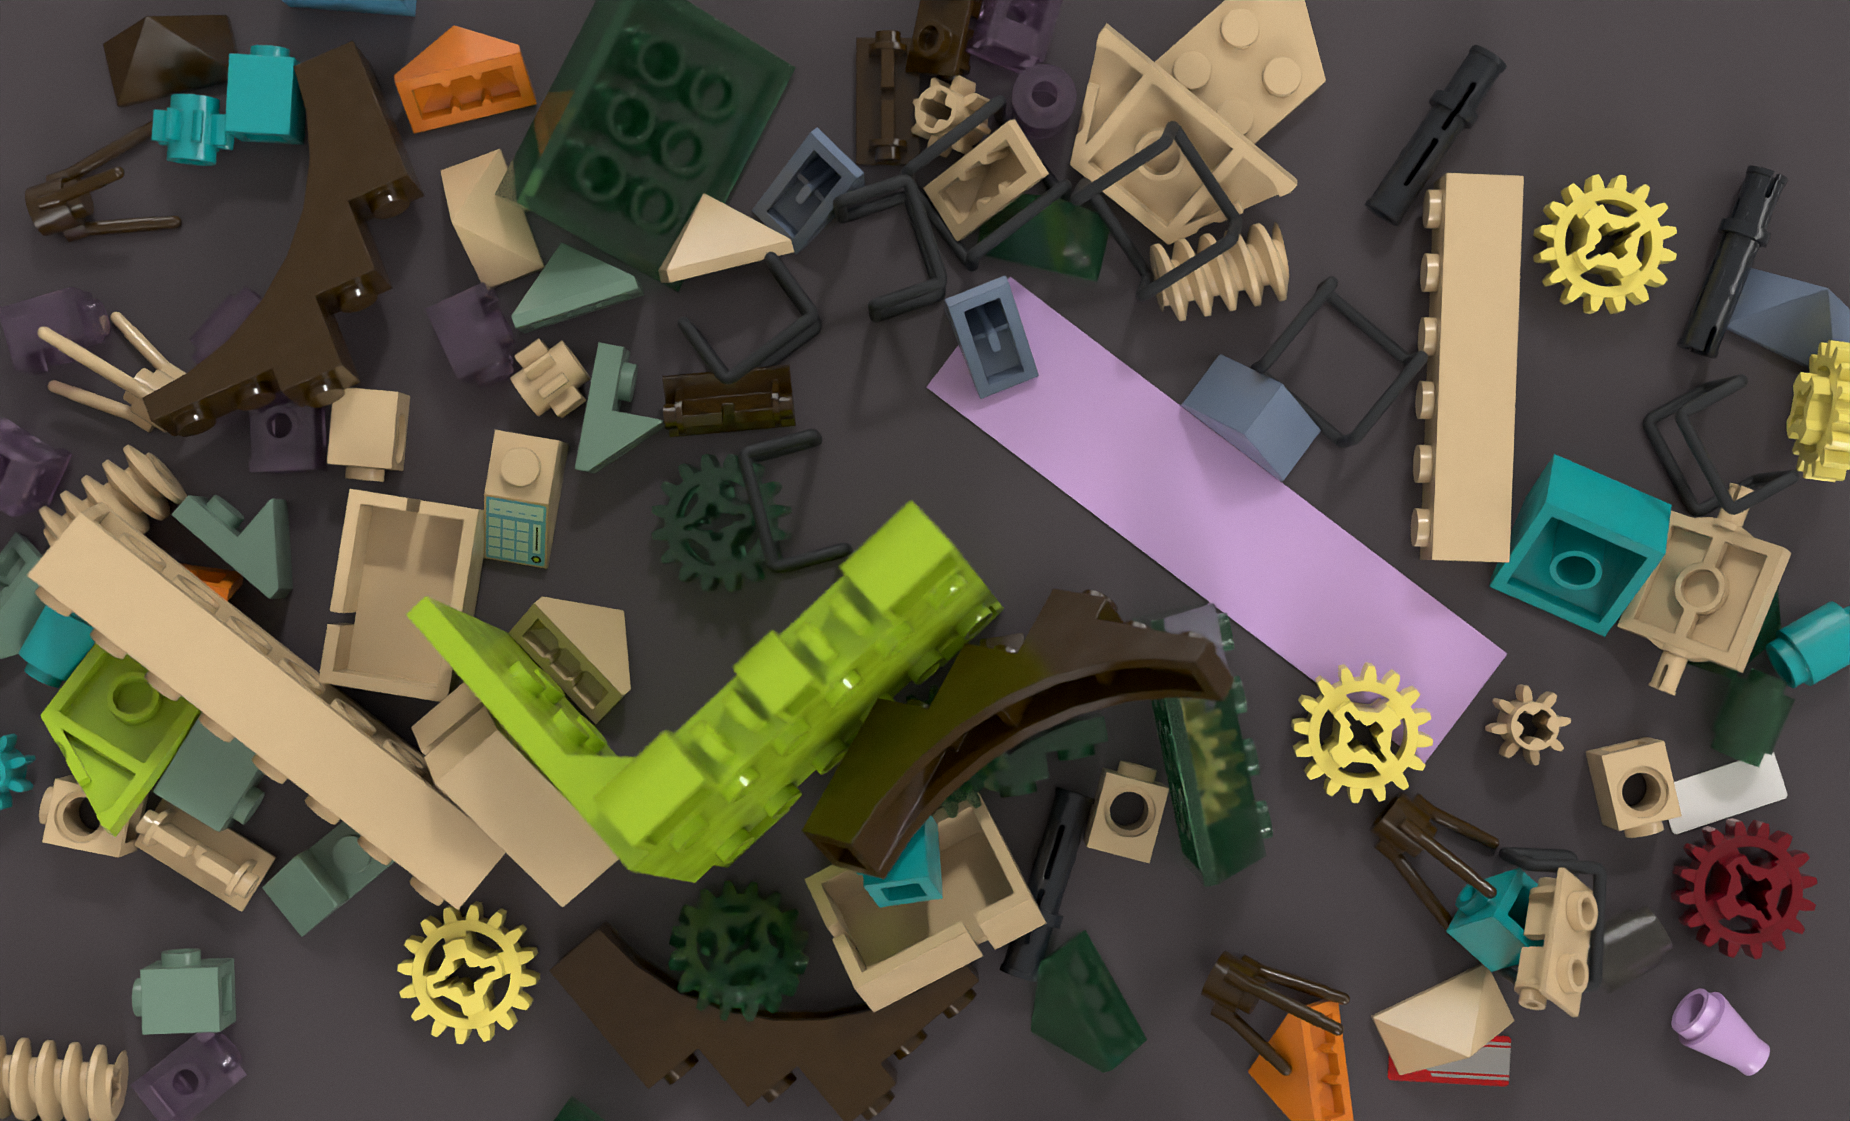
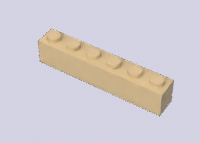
[1411,173,1524,563]

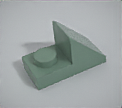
[575,342,665,474]
[172,495,293,599]
[262,821,395,937]

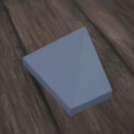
[1727,268,1850,369]

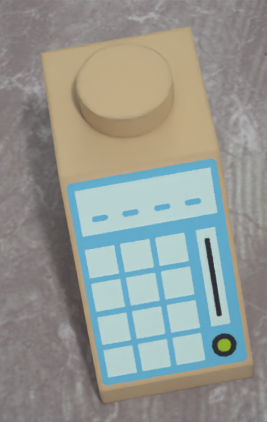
[484,430,569,569]

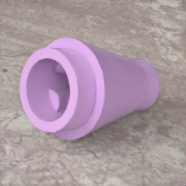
[1671,988,1770,1076]

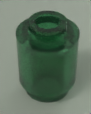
[1710,668,1796,767]

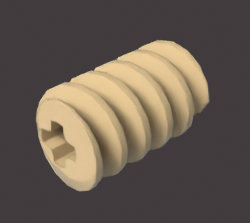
[1150,222,1289,322]
[39,444,187,547]
[0,1035,129,1121]

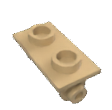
[134,798,277,912]
[1514,868,1598,1017]

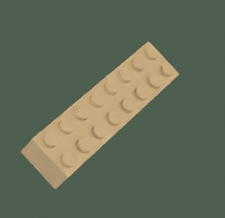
[27,502,506,910]

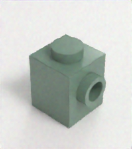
[132,948,236,1035]

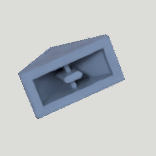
[751,127,865,255]
[944,275,1039,399]
[1181,354,1321,482]

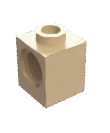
[327,388,410,482]
[1585,737,1682,838]
[1083,760,1169,864]
[39,775,149,858]

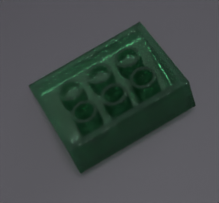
[495,0,796,292]
[1133,602,1273,887]

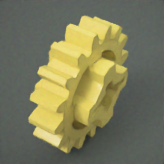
[1533,174,1677,314]
[1786,340,1850,482]
[1291,662,1433,803]
[397,901,540,1044]

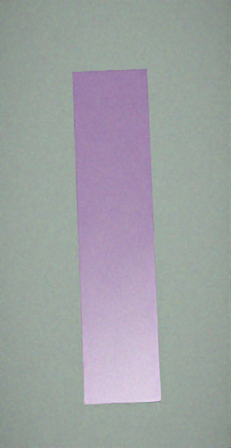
[927,277,1507,764]

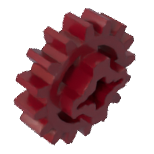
[1671,818,1818,959]

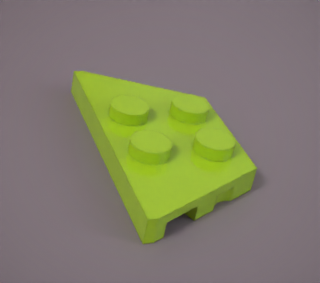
[40,643,202,838]

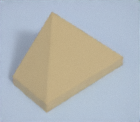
[924,119,1049,241]
[440,149,545,291]
[658,193,794,283]
[509,596,631,724]
[1371,963,1514,1075]

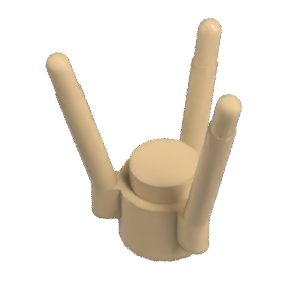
[37,312,186,433]

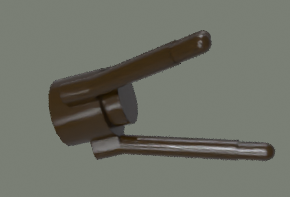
[25,120,182,242]
[1369,791,1500,942]
[1201,951,1350,1076]

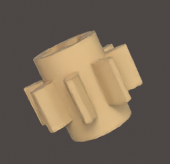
[911,75,991,158]
[510,338,591,418]
[1485,684,1571,765]

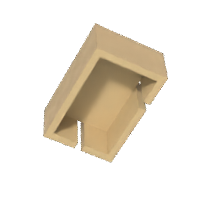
[318,489,484,702]
[411,682,619,908]
[805,790,1046,1012]

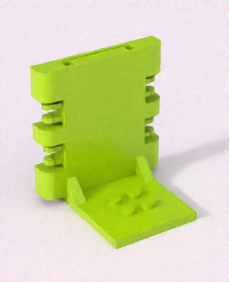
[406,500,1005,883]

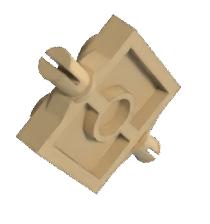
[1617,483,1791,696]

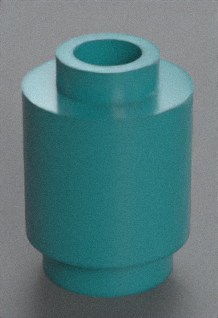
[1766,601,1850,688]
[18,605,96,688]

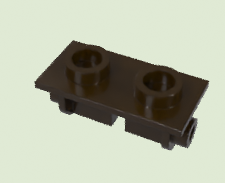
[905,0,982,84]
[856,30,920,165]
[662,364,796,437]

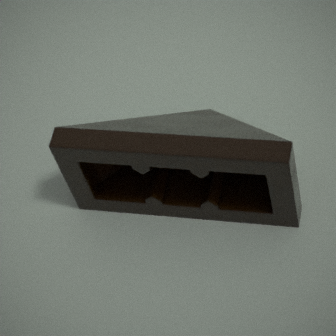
[103,15,238,108]

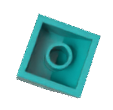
[1489,454,1672,637]

